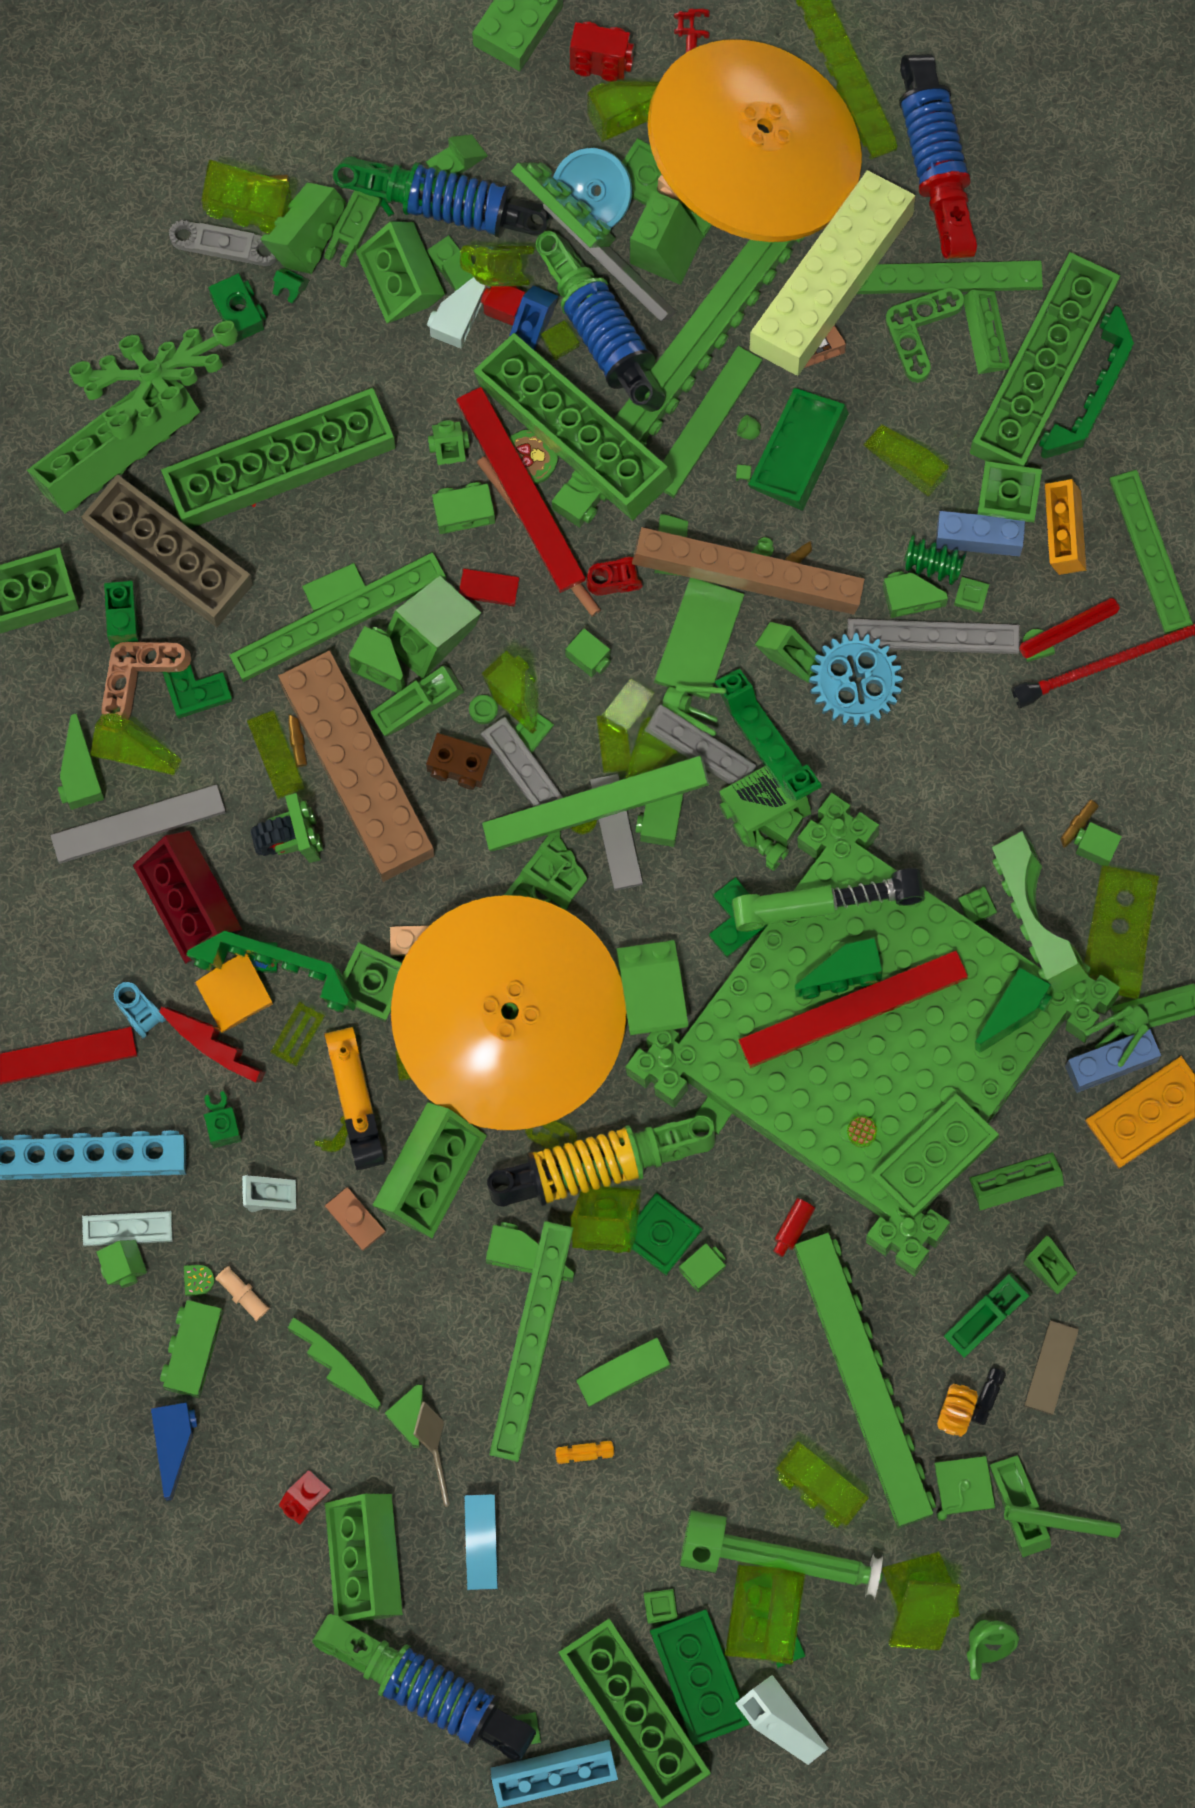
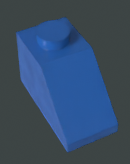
[509,285,559,351]

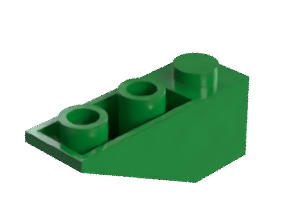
[795,938,882,999]

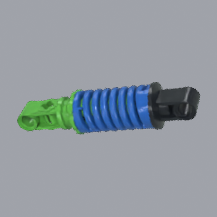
[536,231,665,412]
[312,1614,536,1761]

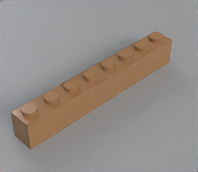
[632,527,865,614]

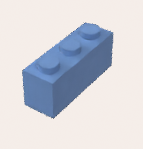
[936,511,1025,556]
[1065,1029,1161,1093]

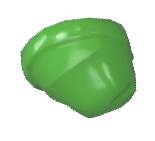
[967,1619,1019,1680]

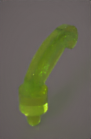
[314,1115,348,1152]

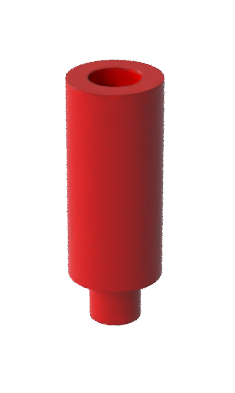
[773,1198,815,1257]

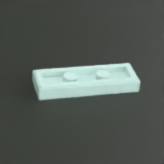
[82,1211,173,1246]

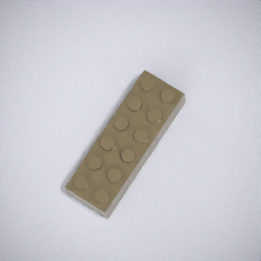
[81,474,253,628]

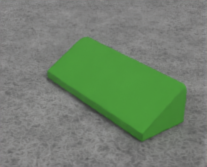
[963,289,1010,374]
[969,1152,1064,1211]

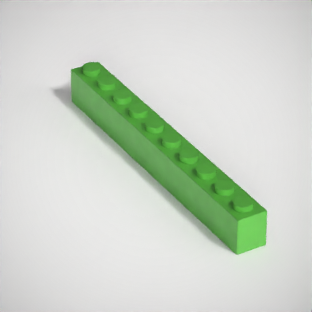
[794,1233,936,1529]

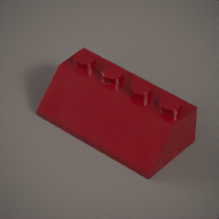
[133,831,242,964]

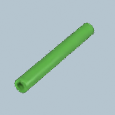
[1004,1505,1121,1538]

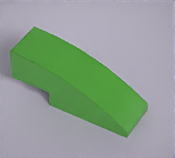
[370,666,464,736]
[576,1338,670,1407]
[990,1455,1051,1557]

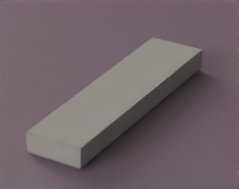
[645,705,756,785]
[481,717,563,807]
[590,774,643,891]

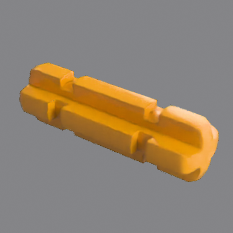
[555,1441,614,1464]

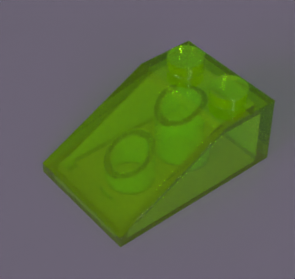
[587,81,659,142]

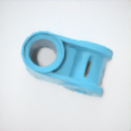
[114,982,166,1039]

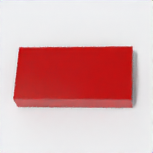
[459,568,519,607]

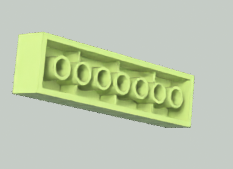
[750,170,915,376]

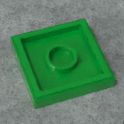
[620,1193,703,1276]

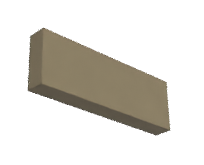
[1024,1320,1079,1415]

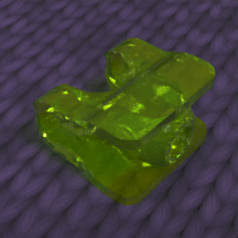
[460,244,535,286]

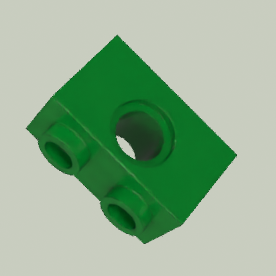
[208,273,266,343]

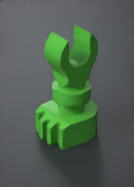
[740,829,789,871]

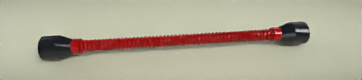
[1011,624,1195,708]

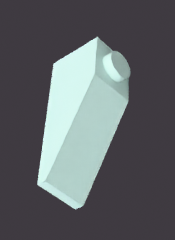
[427,265,495,349]

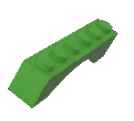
[992,831,1089,993]

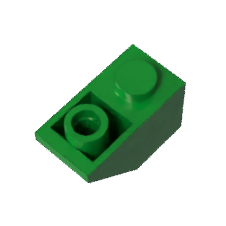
[104,581,139,648]

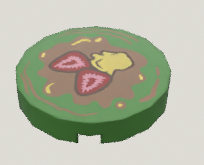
[510,430,558,485]

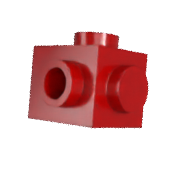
[481,280,526,326]

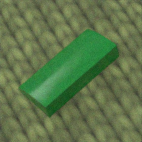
[748,388,849,511]

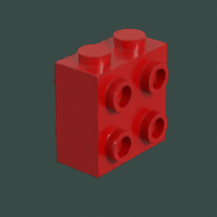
[570,22,634,82]

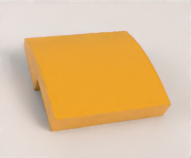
[195,953,273,1033]

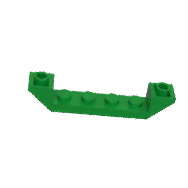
[1039,306,1134,459]
[715,668,822,801]
[186,931,356,1013]

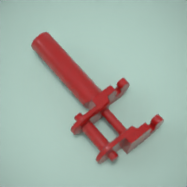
[674,9,710,53]

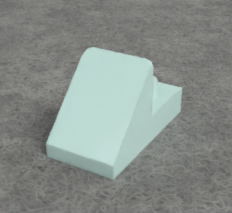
[242,1175,296,1212]

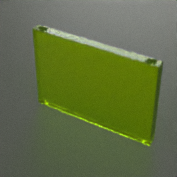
[888,1580,961,1650]

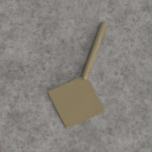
[413,1402,450,1507]

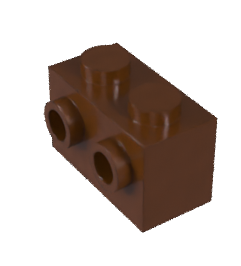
[426,733,493,790]

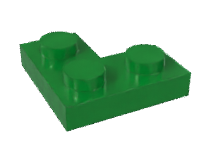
[162,657,232,719]
[709,877,767,958]

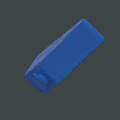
[151,1403,198,1501]

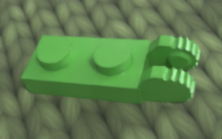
[324,190,382,268]

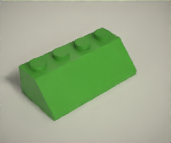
[372,1102,487,1239]
[325,1494,403,1622]

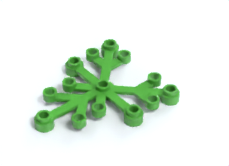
[69,321,238,439]

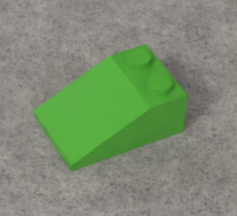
[616,940,688,1035]

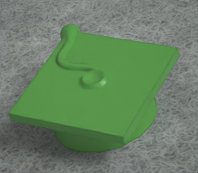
[934,1456,995,1521]

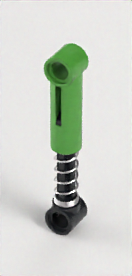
[732,868,925,931]

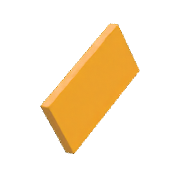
[1085,1056,1195,1169]

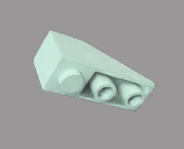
[735,1675,829,1765]

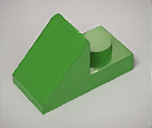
[426,134,488,180]
[426,235,478,291]

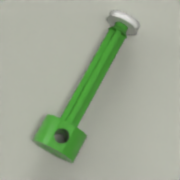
[680,1510,883,1599]

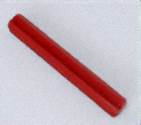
[1019,598,1120,658]

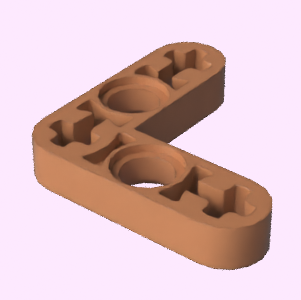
[101,642,191,726]

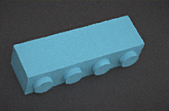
[490,1740,618,1808]

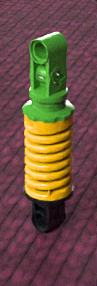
[487,1115,716,1207]

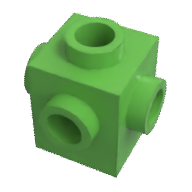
[428,420,469,465]

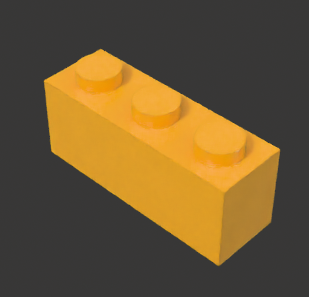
[1045,479,1086,575]

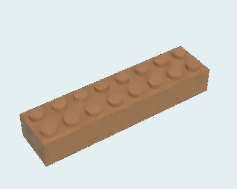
[278,651,434,882]

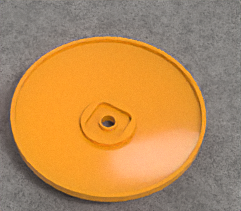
[648,40,862,242]
[391,895,626,1131]

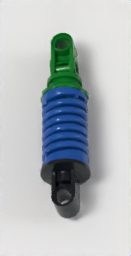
[333,157,552,238]

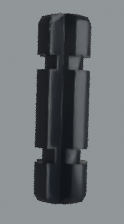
[971,1367,1006,1425]

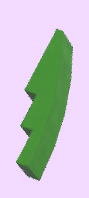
[288,1318,382,1412]

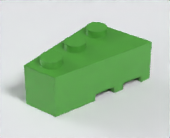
[260,182,346,274]

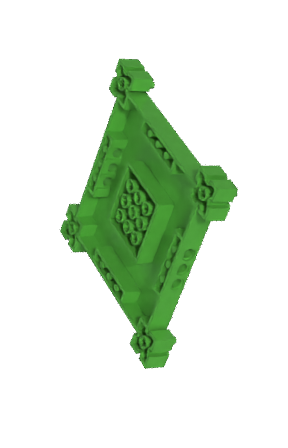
[625,793,1120,1277]

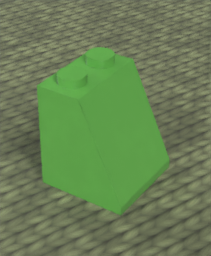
[630,191,703,285]
[386,576,481,679]

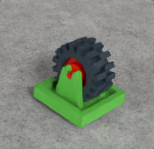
[250,793,323,863]

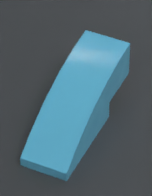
[465,1495,498,1590]

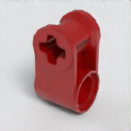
[586,557,643,596]

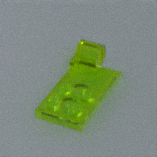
[1084,865,1159,999]

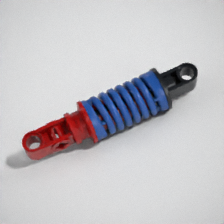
[899,54,977,259]

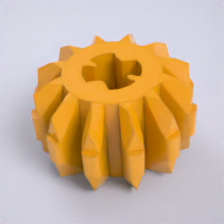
[937,1384,978,1436]

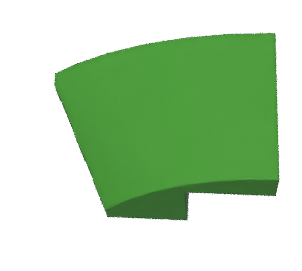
[504,831,587,910]

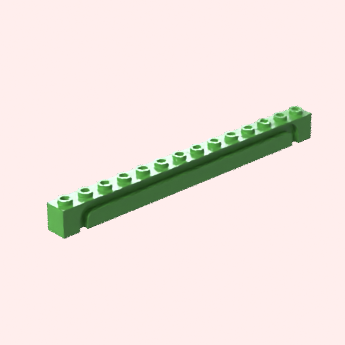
[552,237,805,528]

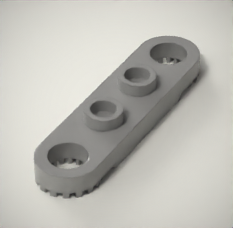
[169,220,277,266]

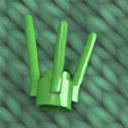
[662,683,726,736]
[1084,1005,1149,1067]

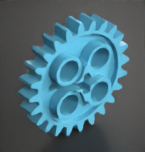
[809,633,903,727]

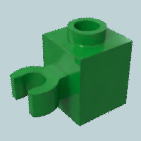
[204,1091,242,1148]

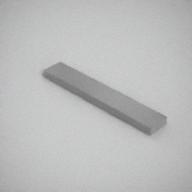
[543,204,676,321]
[847,619,1020,654]
[50,785,226,864]

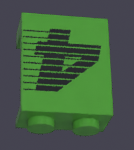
[719,766,811,847]

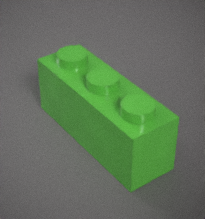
[160,1300,224,1399]

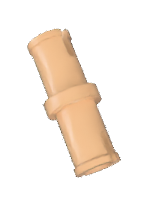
[215,1266,270,1321]

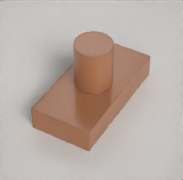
[325,1187,386,1251]

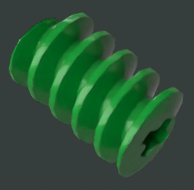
[904,535,967,585]

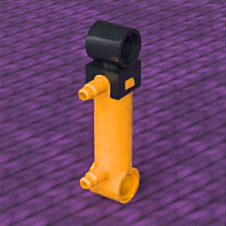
[324,1027,385,1171]

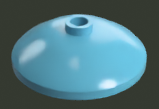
[553,148,632,228]

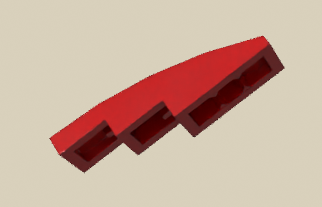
[159,1007,266,1083]

